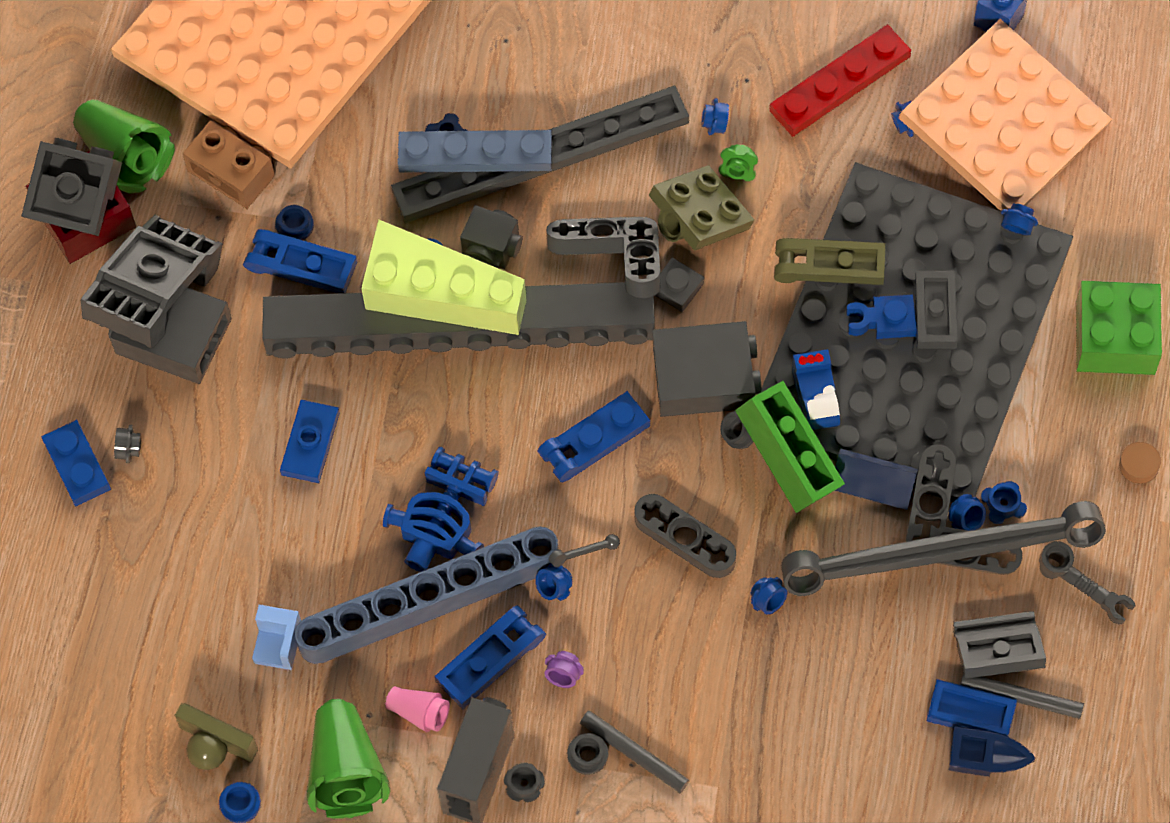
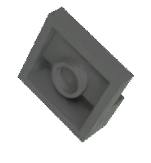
[21,137,122,236]

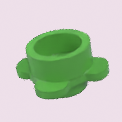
[719,144,758,181]

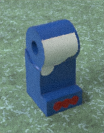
[792,349,840,430]

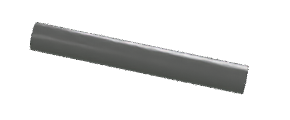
[961,674,1084,719]
[580,710,689,793]

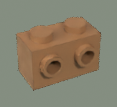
[182,120,275,209]

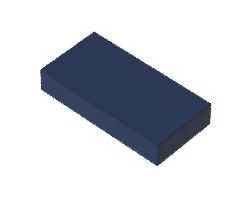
[835,449,918,510]

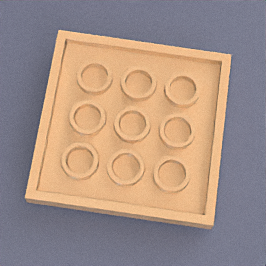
[898,19,1112,211]

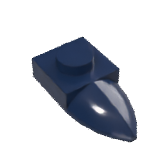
[948,727,1035,777]

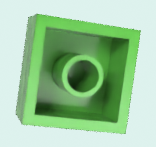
[1076,281,1162,375]

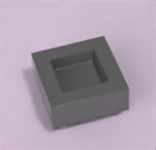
[655,257,704,312]

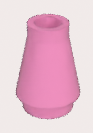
[385,686,450,732]

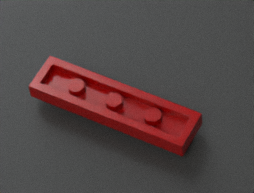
[769,24,911,137]

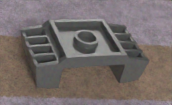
[80,215,223,348]

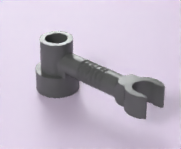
[1039,541,1136,625]

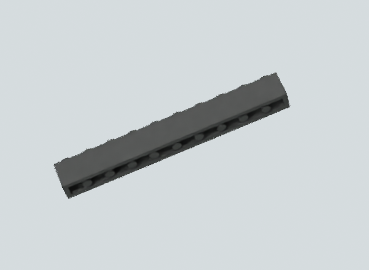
[262,282,655,359]

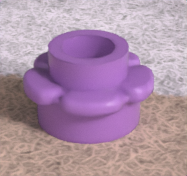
[545,651,584,688]

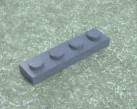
[398,130,552,173]

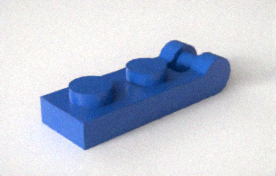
[243,229,358,294]
[537,391,650,482]
[434,605,546,709]

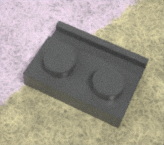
[953,611,1046,679]

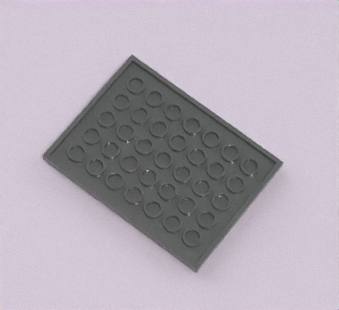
[762,162,1073,502]

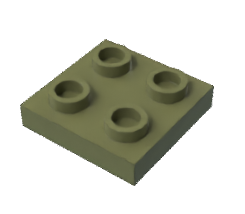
[648,165,755,251]

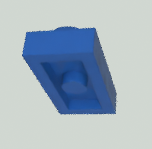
[41,420,111,507]

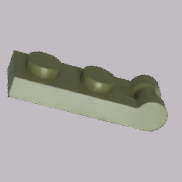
[774,238,885,285]

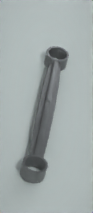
[781,501,1106,596]

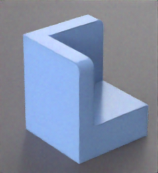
[252,605,301,670]

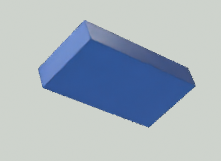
[926,679,1017,736]

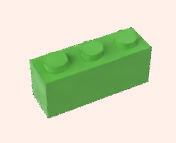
[735,381,845,513]

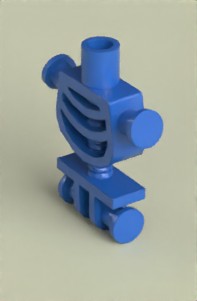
[383,446,499,572]

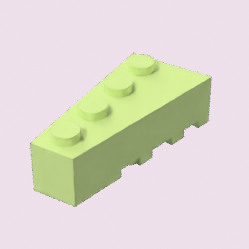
[361,219,526,335]

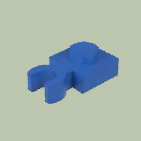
[846,294,917,339]

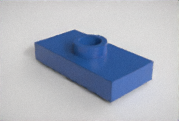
[280,400,340,483]

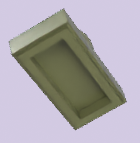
[174,703,258,770]

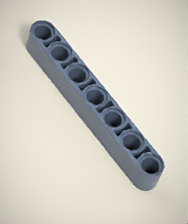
[295,527,559,664]

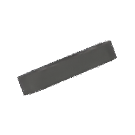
[634,494,736,578]

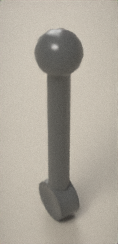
[549,534,620,567]

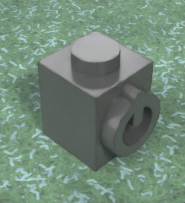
[460,205,523,269]

